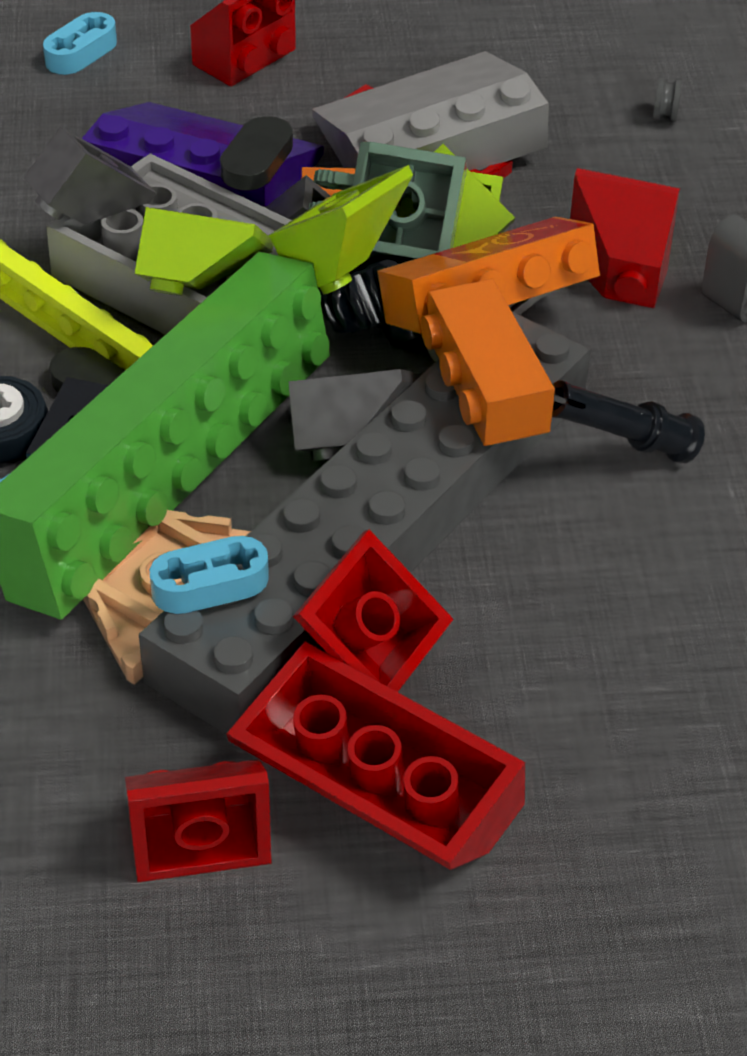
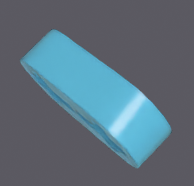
[43,12,117,75]
[149,536,269,614]

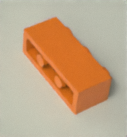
[421,279,555,446]

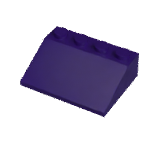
[82,102,324,207]

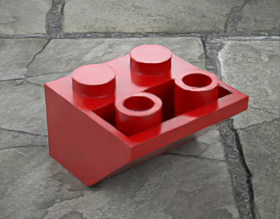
[190,0,296,87]

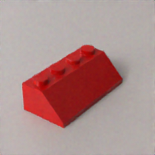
[226,642,525,870]

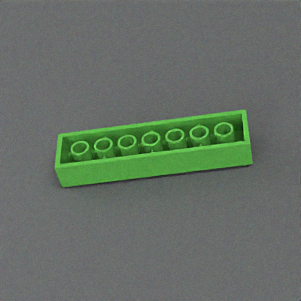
[0,251,330,620]

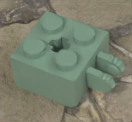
[308,141,467,264]

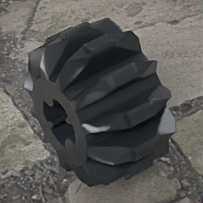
[318,256,398,333]

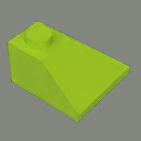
[269,165,413,294]
[134,207,274,296]

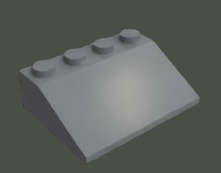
[312,51,549,171]
[47,153,292,335]

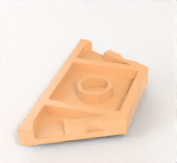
[83,510,251,685]

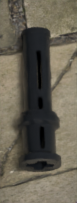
[552,380,705,464]

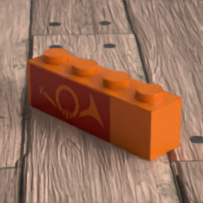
[377,216,600,334]

